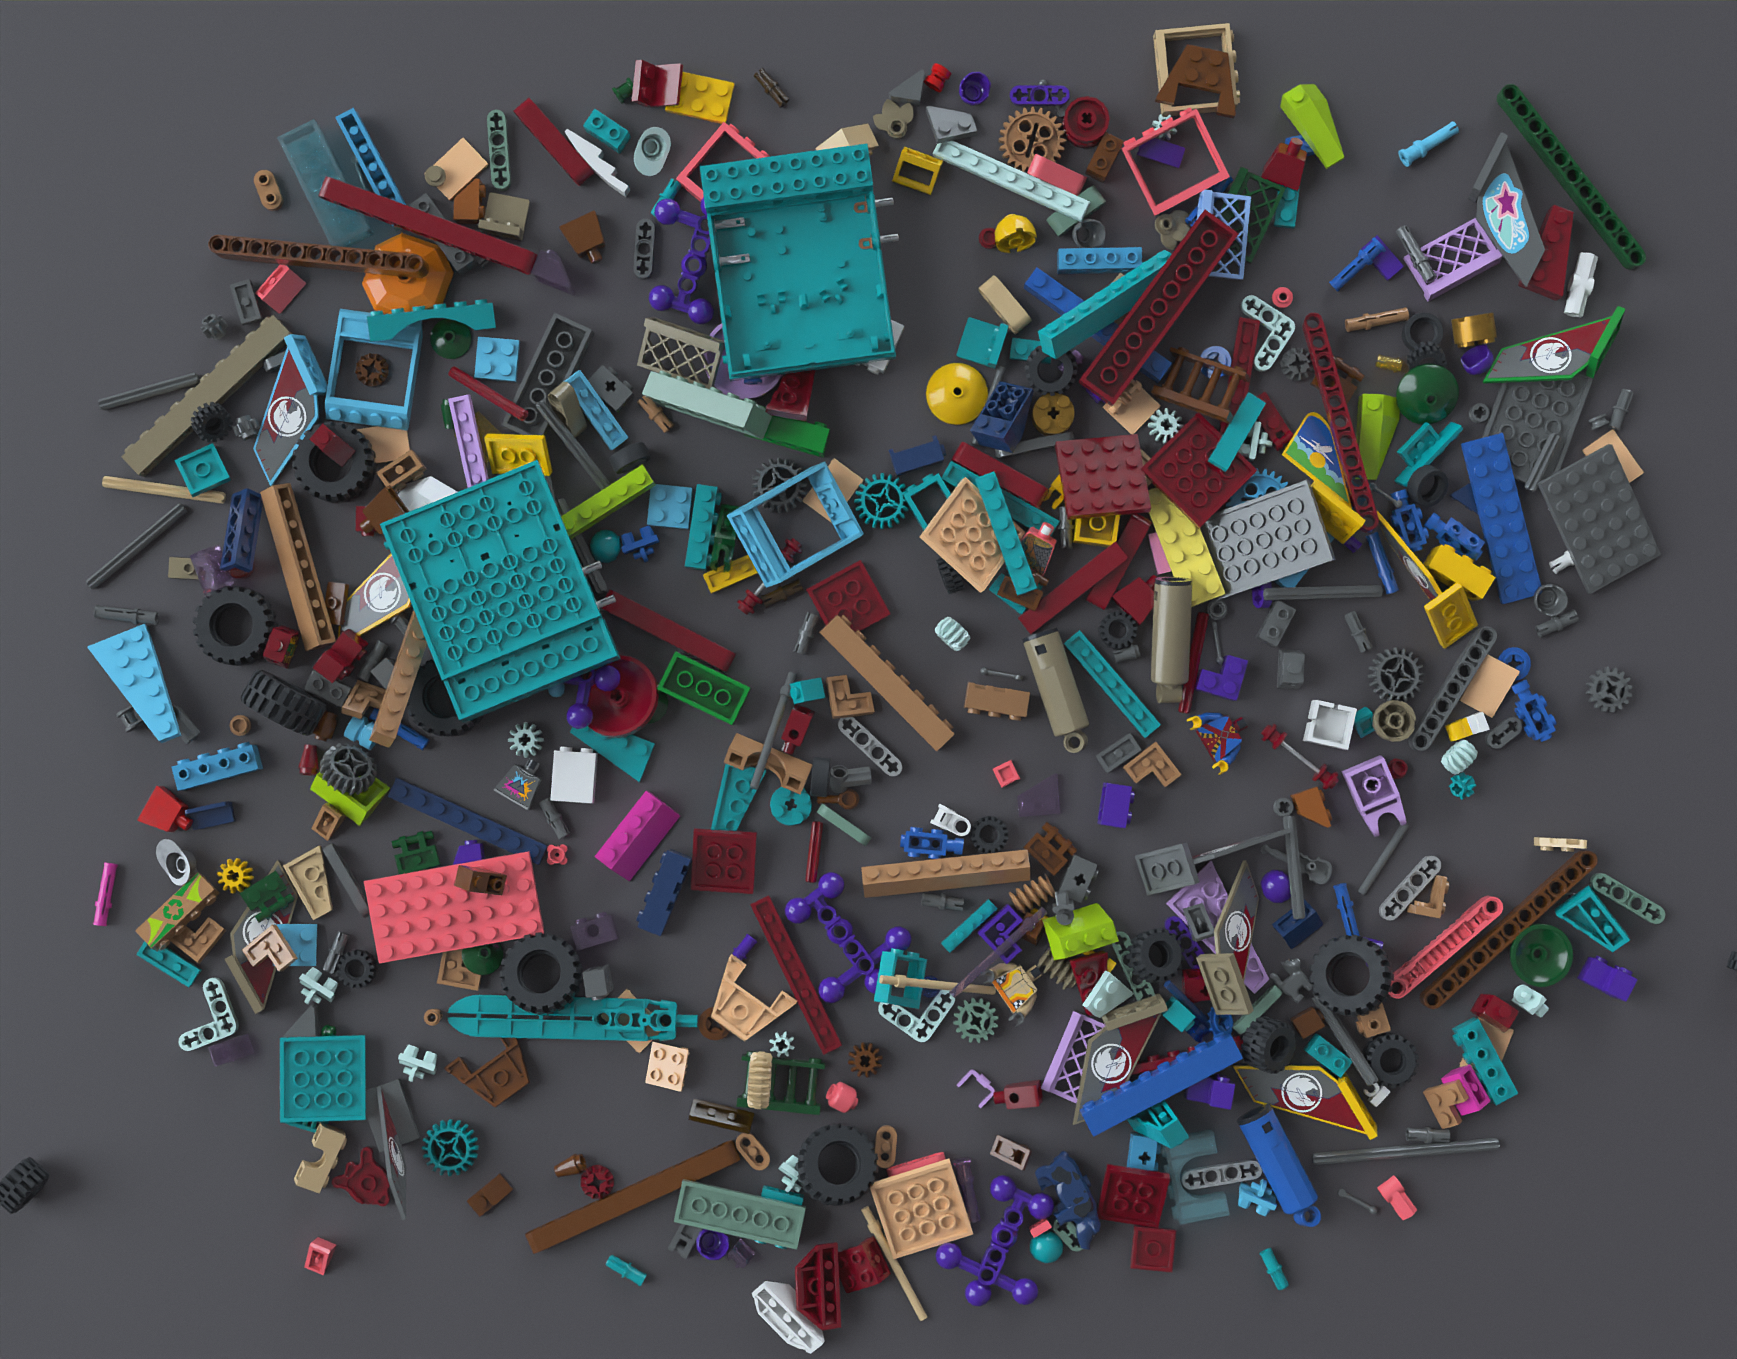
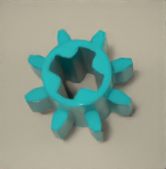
[1449,772,1477,800]

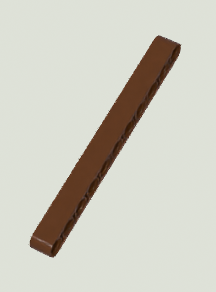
[208,235,429,278]
[1419,850,1598,1009]
[525,1140,741,1254]

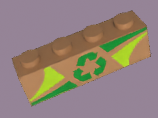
[135,872,220,952]

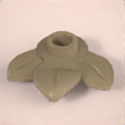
[873,99,913,139]
[1155,210,1190,250]

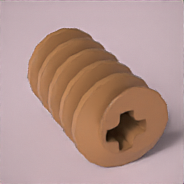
[1009,874,1055,914]

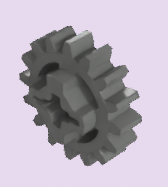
[1585,667,1633,712]

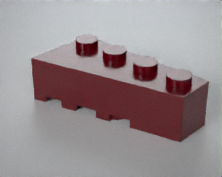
[1518,205,1574,301]

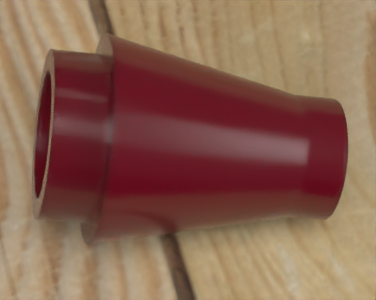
[298,745,319,776]

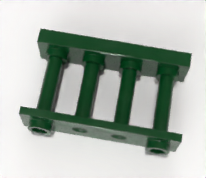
[736,1051,825,1115]

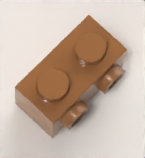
[376,450,427,492]
[1351,993,1391,1038]

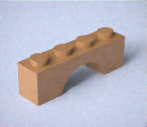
[724,733,813,795]

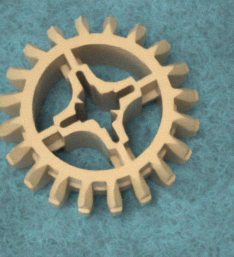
[747,1051,772,1109]

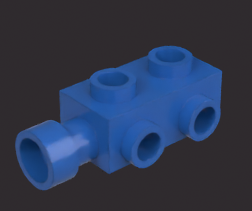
[1390,489,1429,552]
[1424,513,1485,561]
[1511,679,1557,742]
[900,827,964,859]

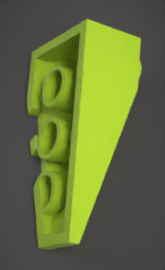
[1280,84,1344,169]
[1355,394,1400,480]

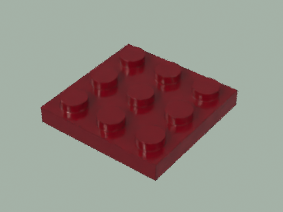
[806,560,891,632]
[691,828,757,894]
[1097,1164,1170,1228]

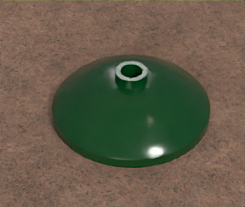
[1396,364,1459,425]
[1510,924,1573,987]

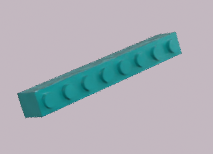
[1038,250,1172,359]

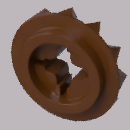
[355,353,389,387]
[698,1007,730,1040]

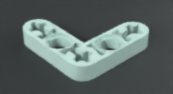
[1241,295,1295,372]
[178,977,239,1051]
[879,990,955,1042]

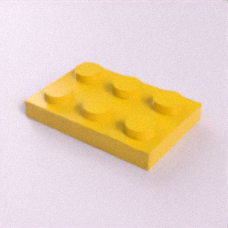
[665,72,735,124]
[484,434,552,476]

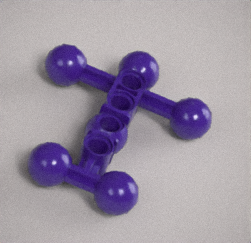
[649,196,714,325]
[563,665,620,729]
[785,872,911,1003]
[935,1175,1054,1306]

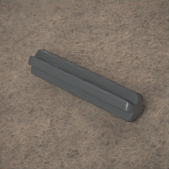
[1525,433,1561,492]

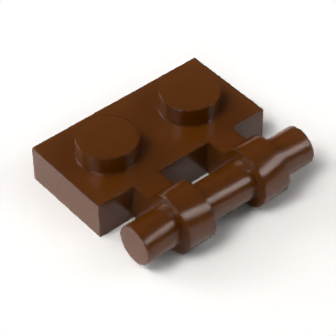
[1310,356,1365,404]
[997,571,1049,612]
[1023,822,1077,876]

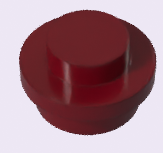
[979,228,996,249]
[1387,758,1408,779]

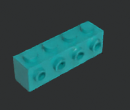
[685,484,722,571]
[1452,1017,1519,1105]

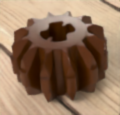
[848,1042,883,1078]

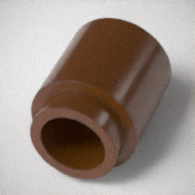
[313,711,338,742]

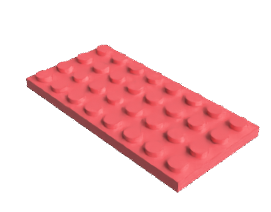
[364,851,545,963]

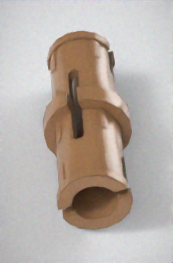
[637,396,675,433]

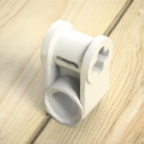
[930,804,971,836]

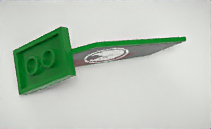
[1483,306,1626,383]

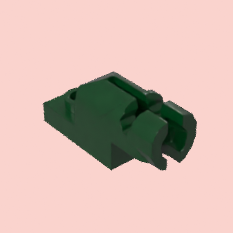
[710,504,740,572]

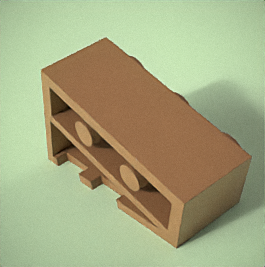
[964,682,1030,721]

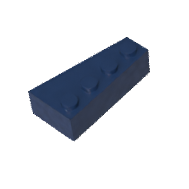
[636,849,692,937]

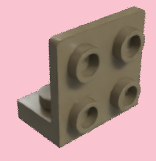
[478,192,530,241]

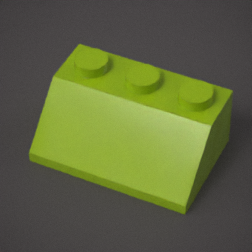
[310,761,390,826]
[1043,903,1119,960]

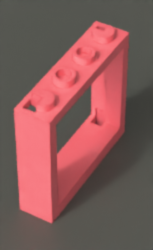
[1121,107,1230,216]
[676,122,770,202]

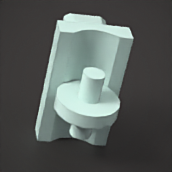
[1238,421,1273,462]
[299,967,338,1005]
[1511,985,1549,1018]
[398,1045,437,1082]
[778,1155,804,1193]

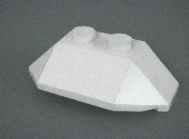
[398,476,457,511]
[752,1281,825,1354]

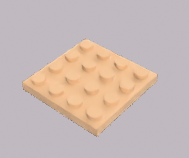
[920,477,1025,593]
[869,1159,973,1259]

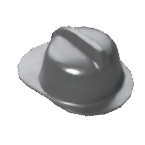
[156,839,198,885]

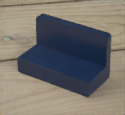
[185,801,236,830]
[1272,899,1323,949]

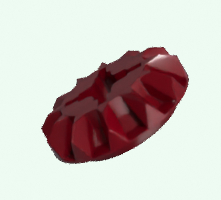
[581,1165,614,1199]

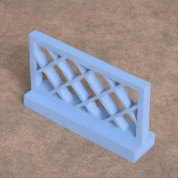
[1197,190,1251,280]

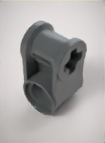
[116,705,145,733]

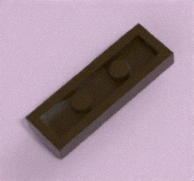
[688,1099,754,1134]

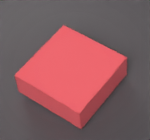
[992,760,1020,788]
[1029,1218,1052,1238]

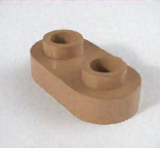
[254,170,283,211]
[875,1125,897,1168]
[736,1133,770,1170]

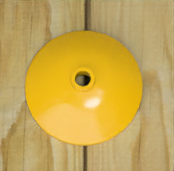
[926,363,988,425]

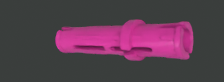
[93,862,118,926]

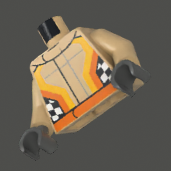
[979,963,1042,1027]

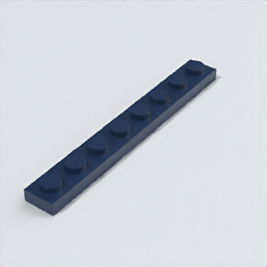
[388,778,548,865]

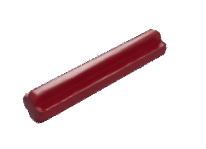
[805,821,823,883]

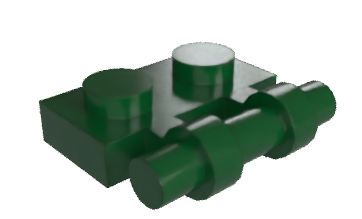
[391,831,441,874]
[239,871,295,923]

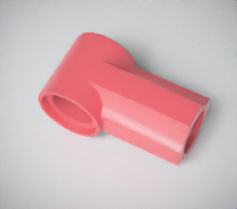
[1377,1175,1417,1220]

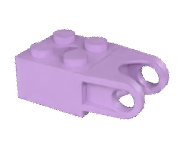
[1341,755,1406,837]

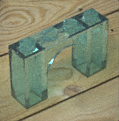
[1160,1129,1230,1225]

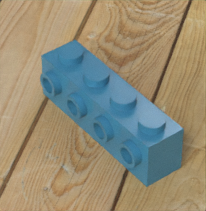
[171,742,263,791]

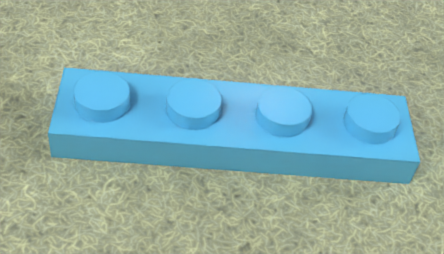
[563,370,628,450]

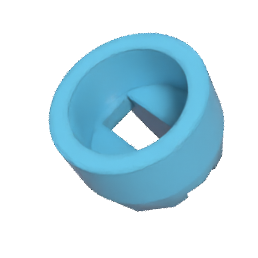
[548,683,565,697]

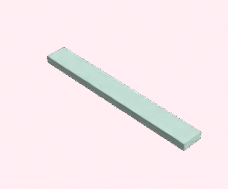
[933,141,1090,222]

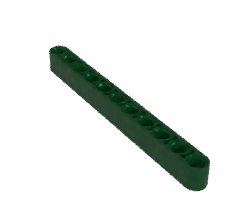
[1497,84,1646,270]

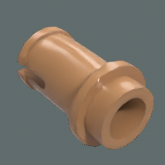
[424,1009,443,1026]

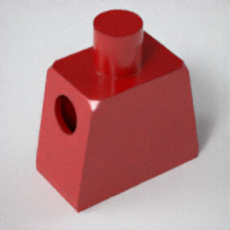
[137,786,193,832]

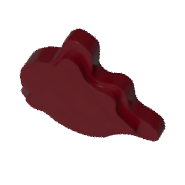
[332,1147,391,1207]

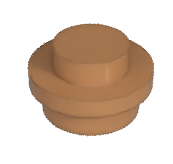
[230,715,251,736]

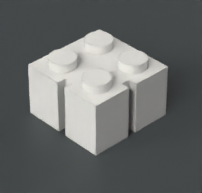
[1303,700,1357,750]

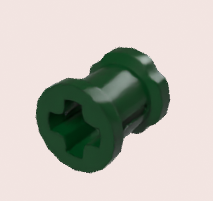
[612,77,633,104]

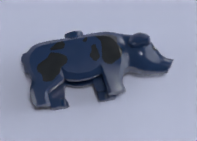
[1035,1151,1101,1250]

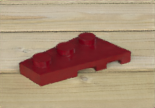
[1070,951,1108,1016]

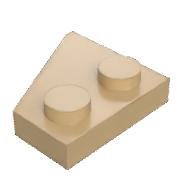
[1534,837,1587,852]

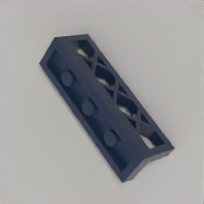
[220,488,263,572]

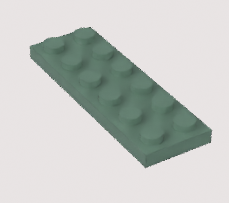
[674,1179,806,1250]

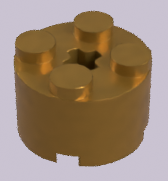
[1451,313,1497,348]
[1031,392,1075,436]

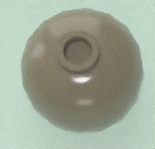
[1372,700,1416,742]

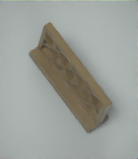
[637,317,726,389]

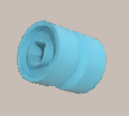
[344,716,376,750]

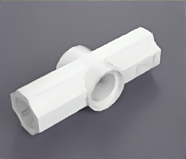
[1564,252,1598,318]

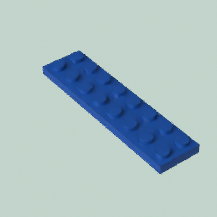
[1461,433,1543,604]

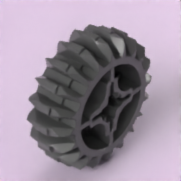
[751,457,807,514]
[1367,647,1425,702]
[320,742,377,796]

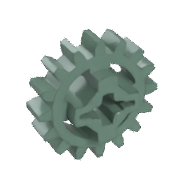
[953,997,998,1043]

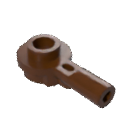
[817,789,859,809]

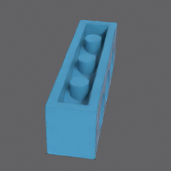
[1057,247,1142,274]

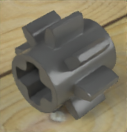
[200,314,228,340]
[232,415,260,440]

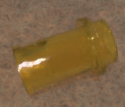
[1375,354,1403,373]

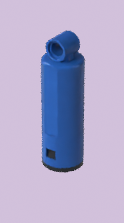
[1237,1104,1321,1227]

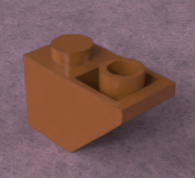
[453,178,486,224]
[1290,787,1332,828]

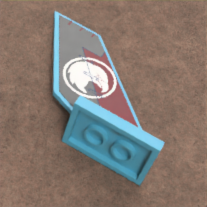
[253,334,328,486]

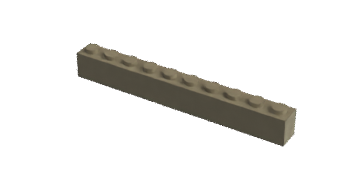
[121,315,292,477]

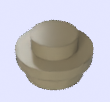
[425,166,446,187]

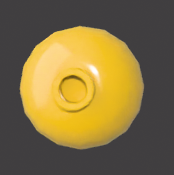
[995,214,1037,253]

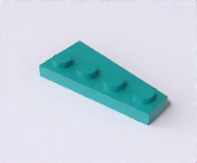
[570,726,655,782]

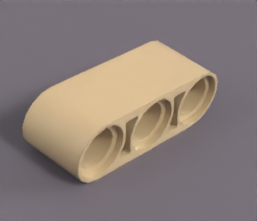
[978,275,1032,334]

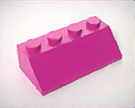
[595,790,680,881]

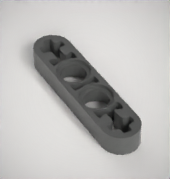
[995,431,1075,459]
[323,843,370,918]

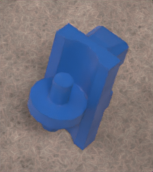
[621,526,660,562]

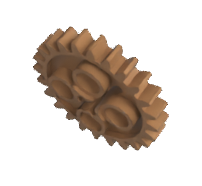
[998,107,1066,172]

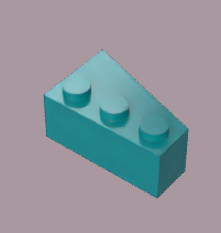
[1554,885,1630,952]
[1127,1100,1189,1149]

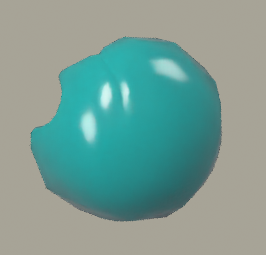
[590,529,621,564]
[1030,1231,1063,1263]

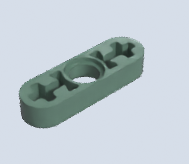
[817,804,871,846]
[1232,984,1282,1035]

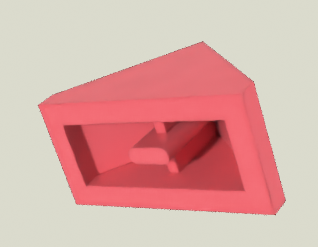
[304,1237,337,1276]

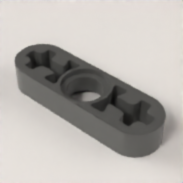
[633,219,656,280]

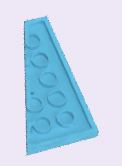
[88,624,181,743]

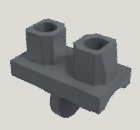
[1052,890,1074,925]

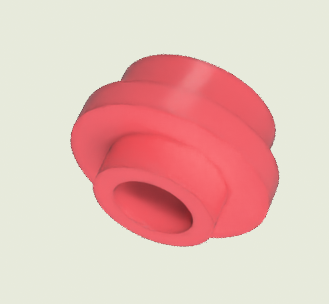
[1272,287,1293,308]

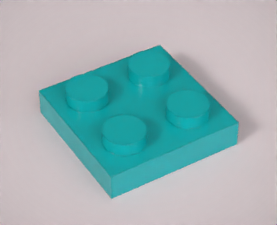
[175,443,231,497]

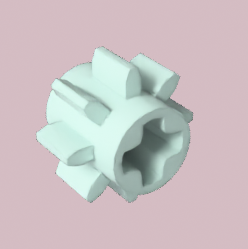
[1152,114,1177,141]
[769,1031,795,1057]

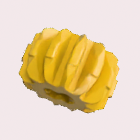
[217,858,254,894]

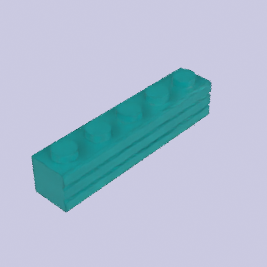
[941,899,997,953]

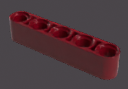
[513,97,594,186]
[951,442,1049,509]
[1086,513,1152,610]

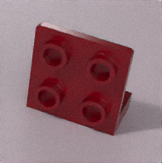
[632,60,683,108]
[838,1236,891,1293]

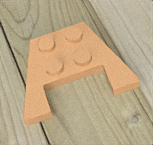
[711,954,797,1042]

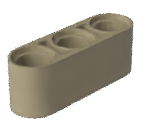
[548,382,587,438]

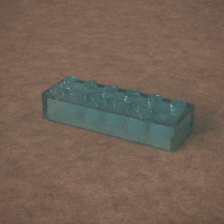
[277,119,374,247]

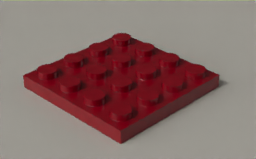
[1141,412,1257,529]
[1055,434,1151,520]

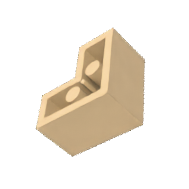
[815,124,879,156]

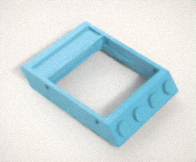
[325,309,423,430]
[727,462,864,588]

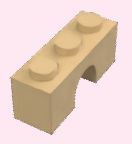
[294,1122,347,1194]

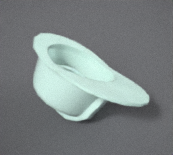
[634,127,671,176]

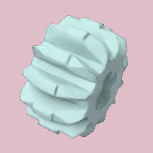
[1148,408,1184,444]
[935,617,970,651]
[508,722,544,758]
[1441,739,1478,775]

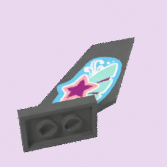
[1468,133,1545,287]

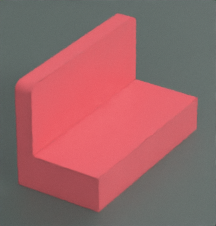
[255,264,306,314]

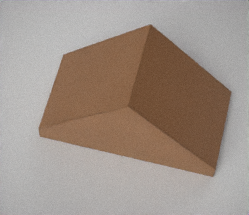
[311,803,347,841]

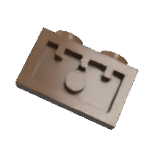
[1406,875,1449,918]

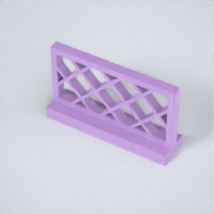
[1403,218,1503,302]
[1041,1010,1105,1103]

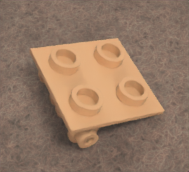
[1103,379,1161,434]
[645,1042,690,1092]

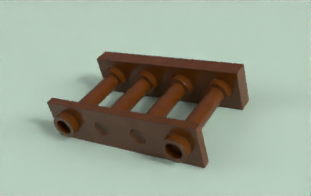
[1151,347,1250,424]

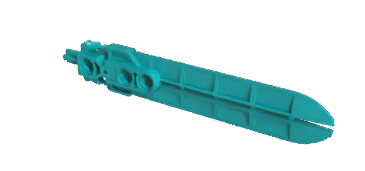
[448,995,698,1041]

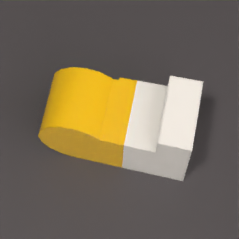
[1445,712,1490,742]

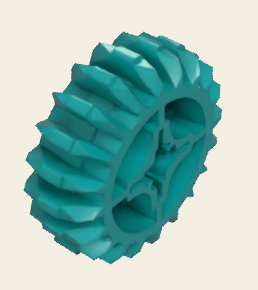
[854,473,909,529]
[422,1119,479,1176]

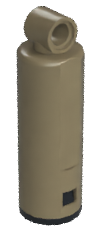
[1151,577,1192,703]
[1022,627,1089,753]

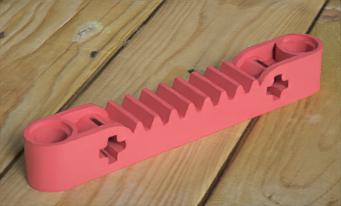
[1387,896,1503,999]

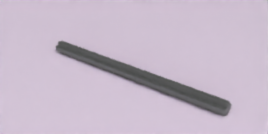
[1312,1138,1500,1165]

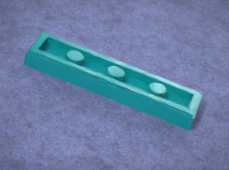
[1208,392,1266,472]

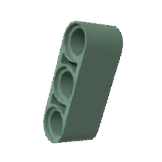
[1046,185,1106,237]

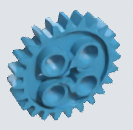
[1225,468,1288,508]

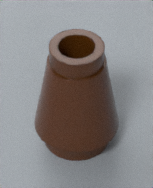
[554,1154,587,1178]

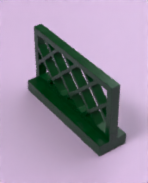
[1217,167,1286,264]

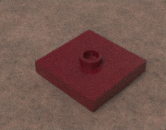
[1130,1225,1176,1273]

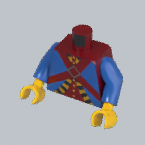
[1187,712,1248,775]

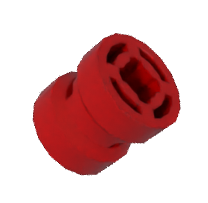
[924,63,952,92]

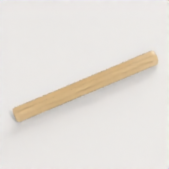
[102,476,226,504]

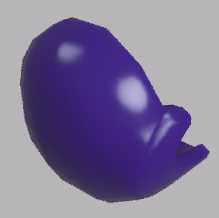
[959,72,991,106]
[1460,345,1494,375]
[1261,870,1291,903]
[696,1229,729,1260]

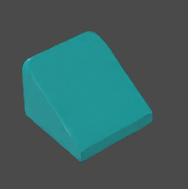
[1353,707,1375,738]

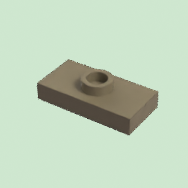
[168,557,212,580]

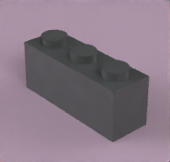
[583,964,614,1001]

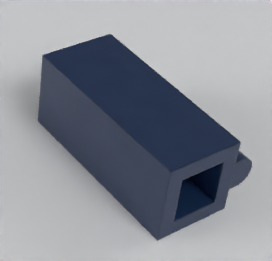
[889,435,947,477]

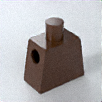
[559,210,606,264]
[360,485,410,534]

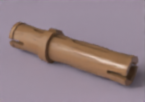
[1345,307,1409,332]

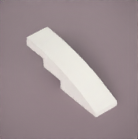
[565,129,630,197]

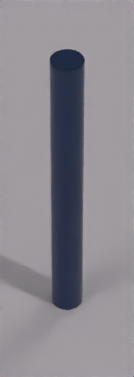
[1164,980,1213,1034]

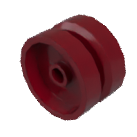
[1062,96,1110,148]

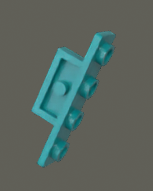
[1394,422,1463,487]

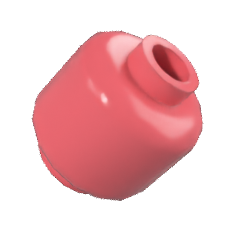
[826,1082,858,1113]

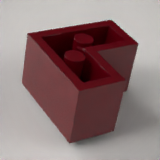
[313,629,369,683]

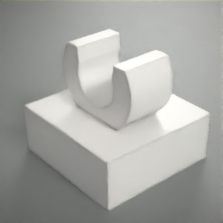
[1363,1083,1390,1107]

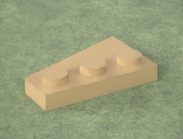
[283,845,333,920]

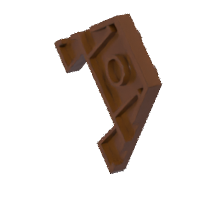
[1155,44,1236,119]
[444,1037,530,1107]

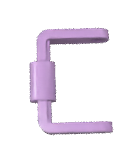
[957,1069,995,1108]

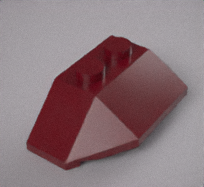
[795,1242,841,1330]

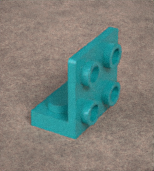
[956,317,1009,369]

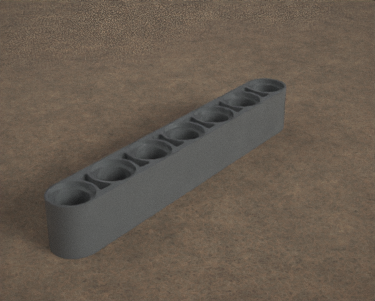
[1408,627,1497,751]

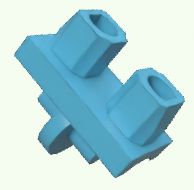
[1238,1179,1277,1216]

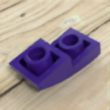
[1137,138,1185,168]

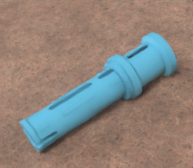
[1398,121,1459,167]

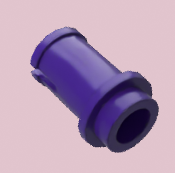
[1337,535,1362,553]
[732,934,757,961]

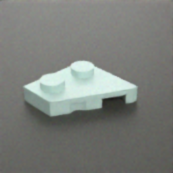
[1083,971,1134,1018]

